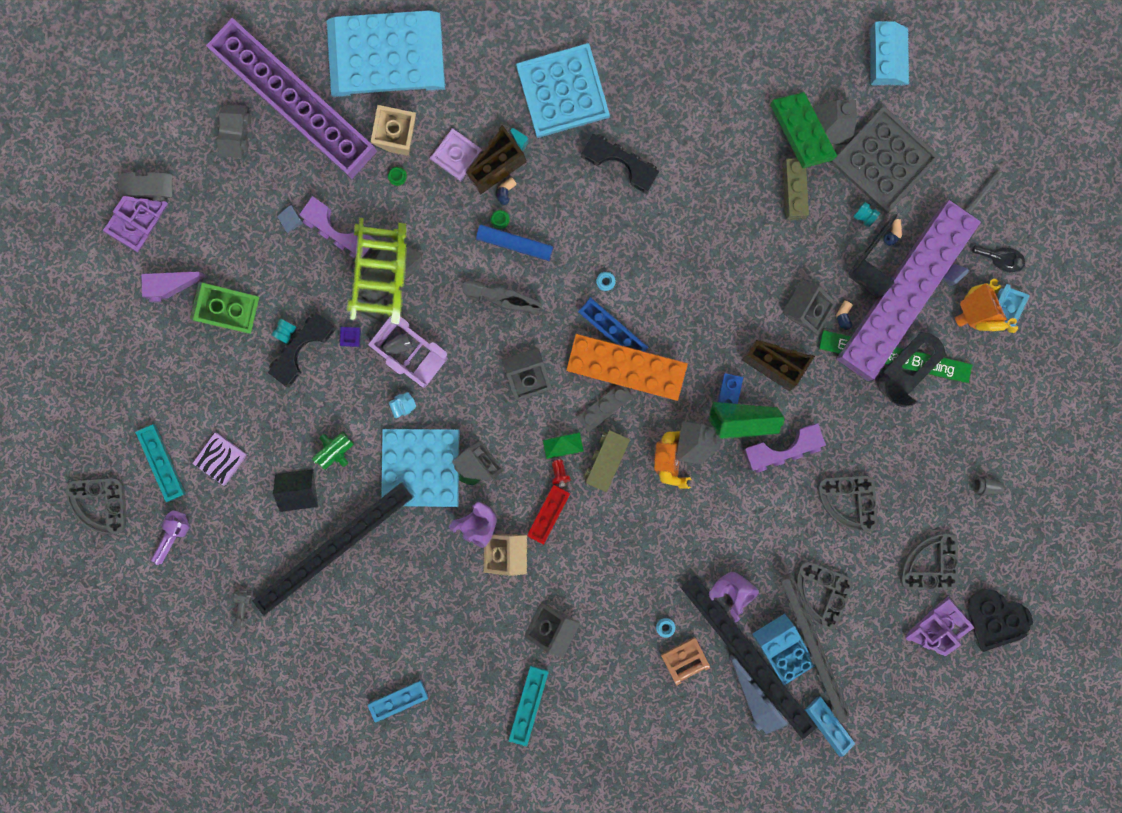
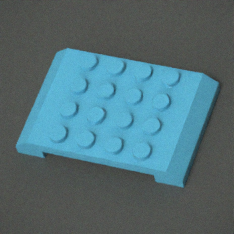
[327,11,445,97]

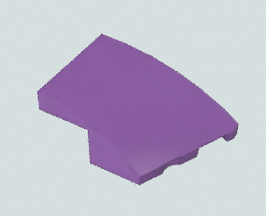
[103,196,168,253]
[905,597,975,656]

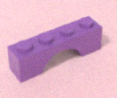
[299,196,376,259]
[743,423,826,473]

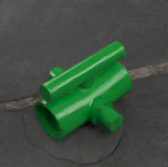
[312,431,355,470]

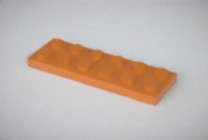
[566,334,688,401]

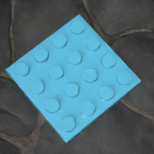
[516,43,610,138]
[381,429,460,507]

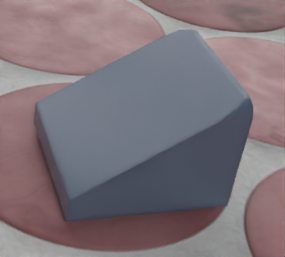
[277,205,303,233]
[943,264,969,286]

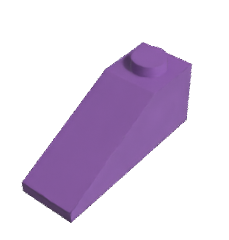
[142,272,205,302]

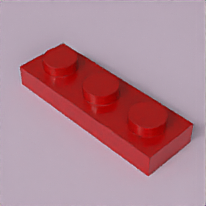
[527,485,570,545]

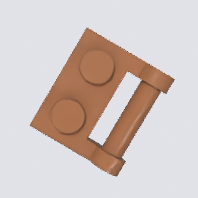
[661,637,711,686]

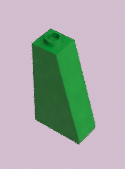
[708,402,784,439]

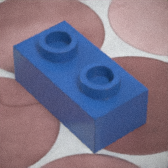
[717,373,743,404]

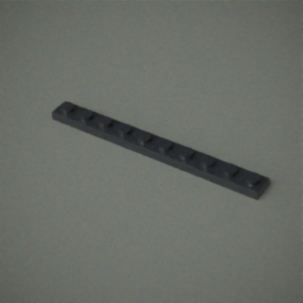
[252,482,414,616]
[680,576,818,739]

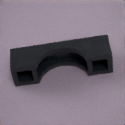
[581,134,659,194]
[268,312,337,388]

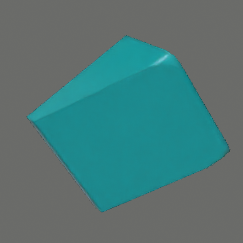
[510,128,529,151]

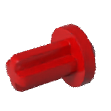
[551,459,571,487]

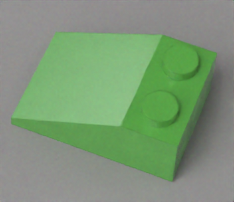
[190,282,259,334]

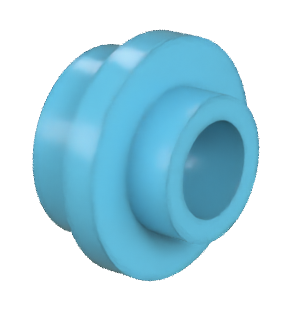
[596,272,615,291]
[656,618,675,638]

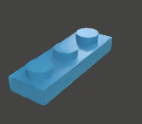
[367,680,429,723]
[805,697,855,757]

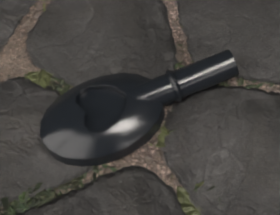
[972,245,1025,273]

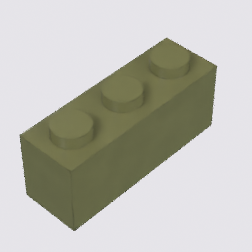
[782,158,809,220]
[583,430,630,492]

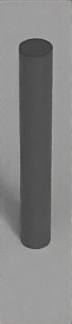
[964,170,1003,214]

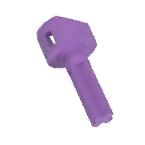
[151,510,190,565]

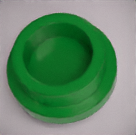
[388,167,407,186]
[491,210,510,229]

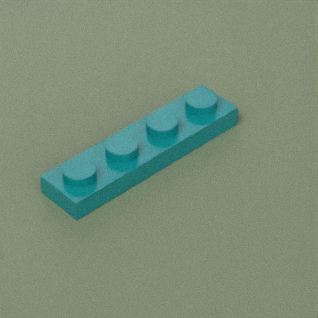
[135,424,186,502]
[509,665,549,747]

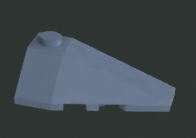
[730,655,788,734]

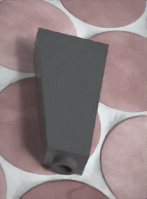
[357,240,423,304]

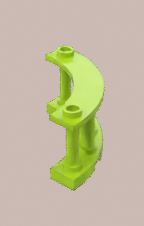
[347,218,406,324]

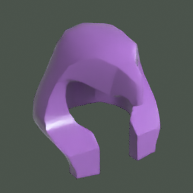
[449,502,497,548]
[709,572,759,622]

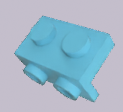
[997,284,1030,327]

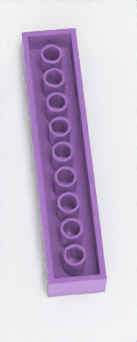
[206,18,377,179]
[836,200,981,381]

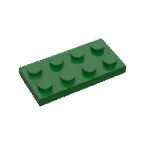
[770,92,837,169]

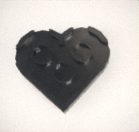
[968,589,1033,652]

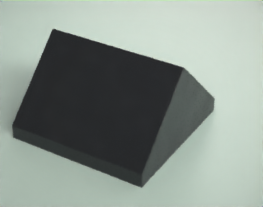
[273,469,318,512]

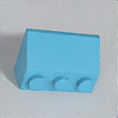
[870,21,909,85]

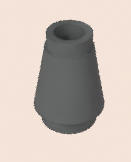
[383,333,413,356]
[973,476,1005,495]

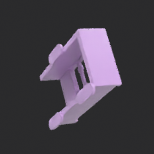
[368,316,448,388]

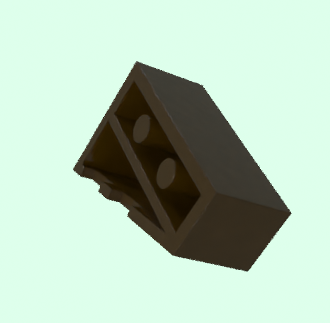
[466,125,527,195]
[742,340,815,391]

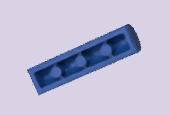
[476,225,554,261]
[578,297,648,351]

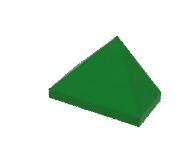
[543,433,584,459]

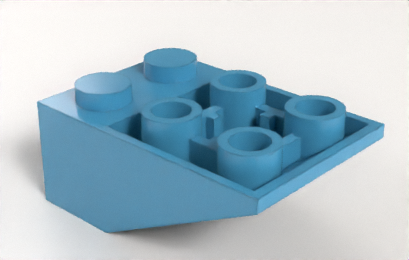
[752,614,816,685]

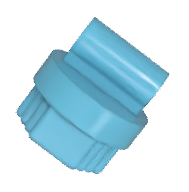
[389,392,416,418]

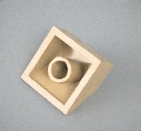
[371,105,416,156]
[484,534,527,576]

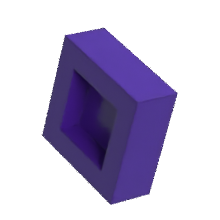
[340,327,361,347]

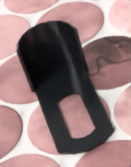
[848,214,897,298]
[877,332,946,407]

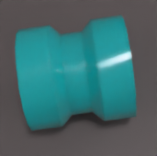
[853,202,880,228]
[271,319,297,344]

